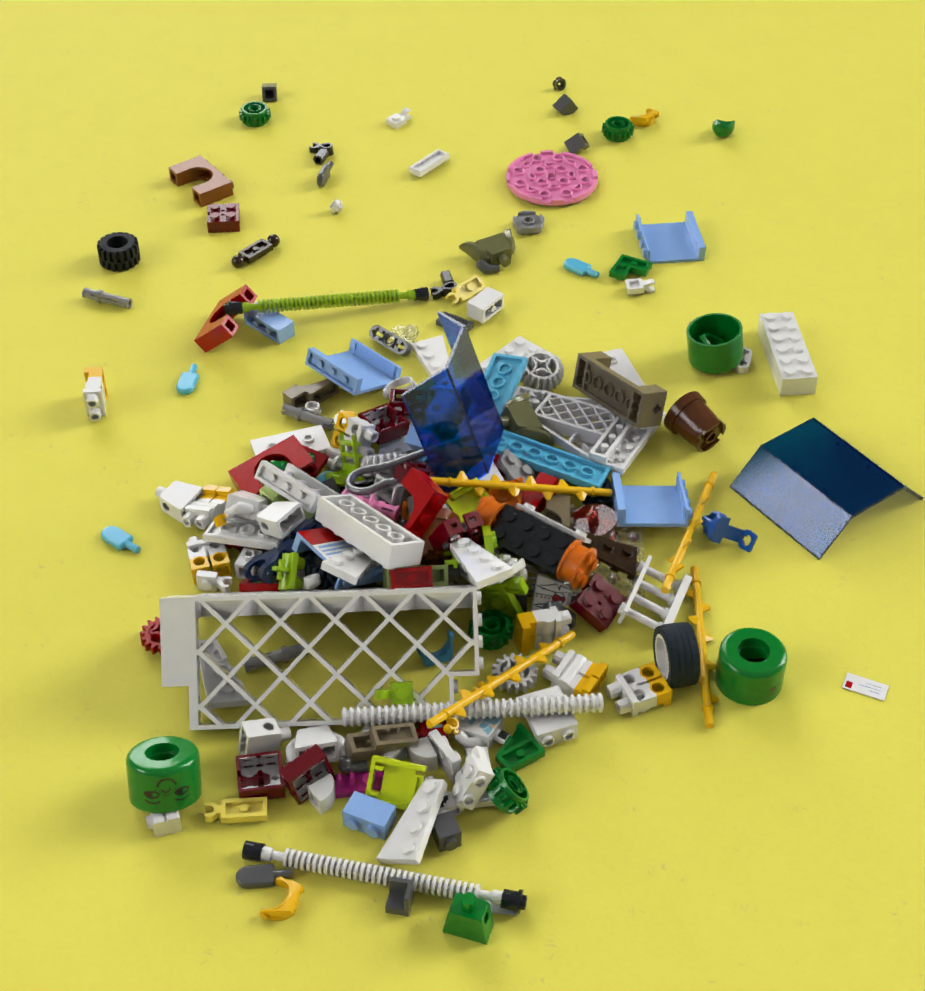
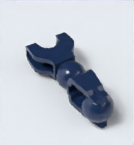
[243,514,324,584]

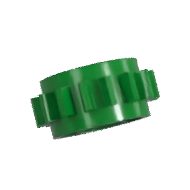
[239,101,271,127]
[602,116,634,142]
[468,610,514,650]
[486,767,529,815]

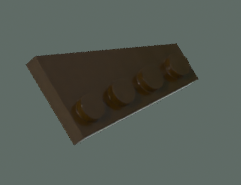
[563,525,637,581]

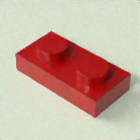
[389,566,433,589]

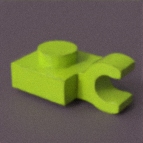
[375,681,413,705]

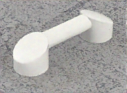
[296,572,322,590]

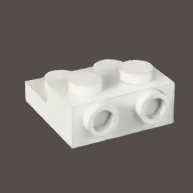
[452,745,494,811]

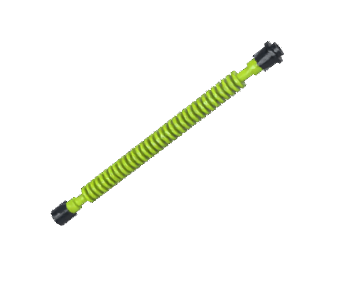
[224,287,429,317]

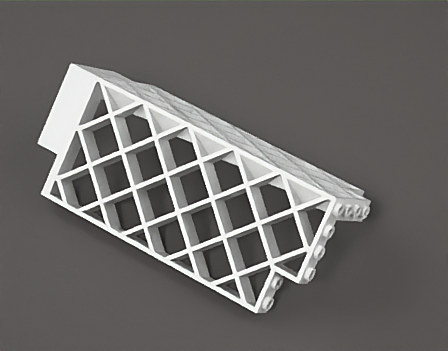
[159,585,484,730]

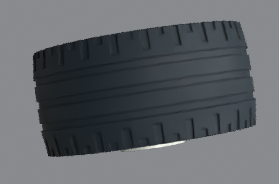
[653,622,701,688]

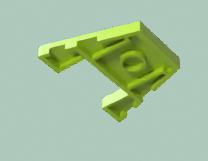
[478,576,529,620]

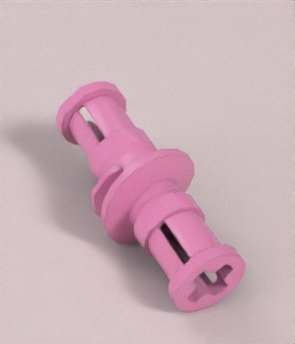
[342,489,401,523]

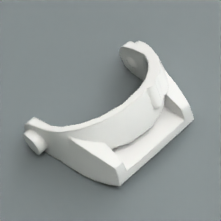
[383,376,417,399]

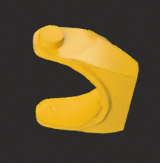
[629,108,659,127]
[259,877,304,921]

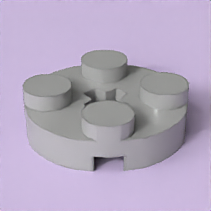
[513,211,544,235]

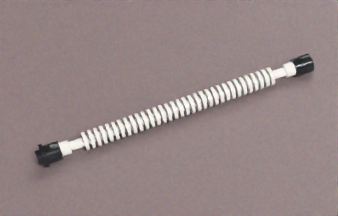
[242,840,527,914]

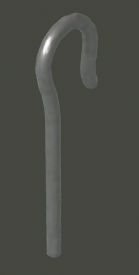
[345,432,473,495]

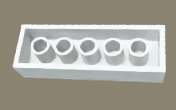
[757,312,818,396]
[315,494,425,570]

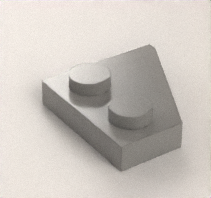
[496,449,535,483]

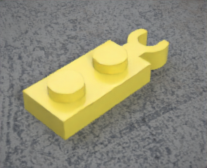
[445,274,487,306]
[204,796,268,824]

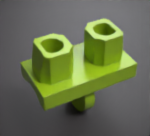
[272,552,306,591]

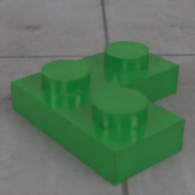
[609,254,652,281]

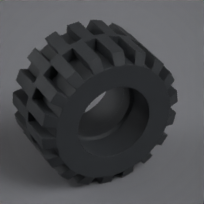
[97,232,141,271]

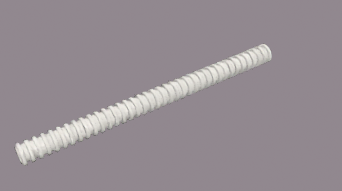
[341,693,604,727]

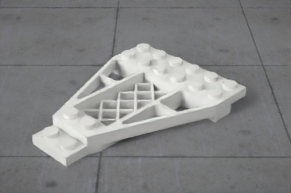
[512,385,666,475]

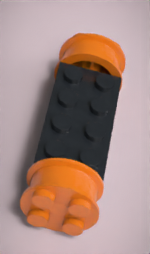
[475,495,599,589]

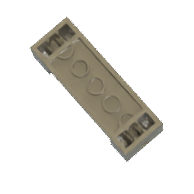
[572,351,667,428]

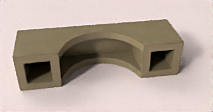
[546,495,574,527]

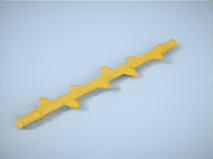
[430,471,612,501]
[661,471,718,594]
[685,566,719,729]
[426,630,576,729]

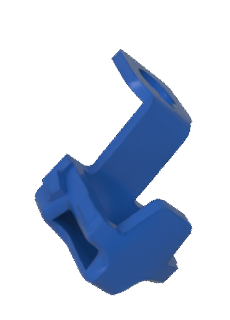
[701,511,758,552]

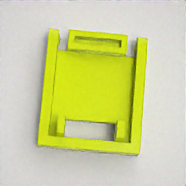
[445,477,489,524]
[365,755,427,810]

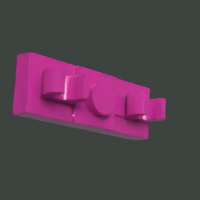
[335,769,385,798]

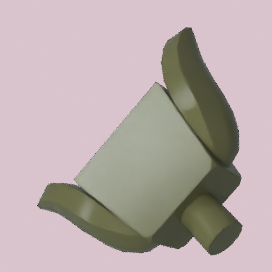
[459,229,516,267]
[496,391,554,447]

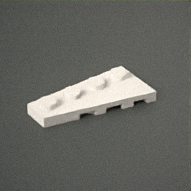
[411,335,454,384]
[450,537,513,590]
[199,639,252,709]
[376,779,448,865]

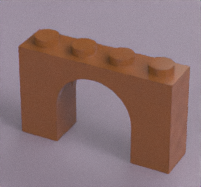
[169,155,234,207]

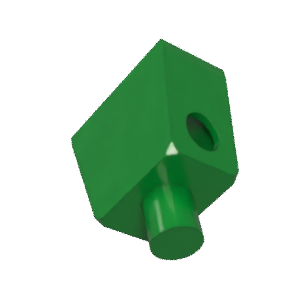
[443,892,494,945]

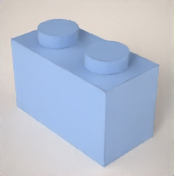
[342,791,397,841]

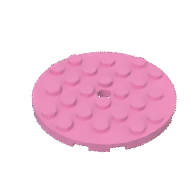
[506,150,598,206]

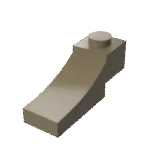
[282,379,339,408]
[344,722,419,762]

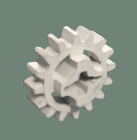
[492,653,538,694]

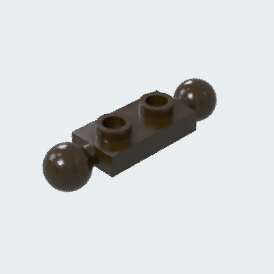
[231,234,280,268]

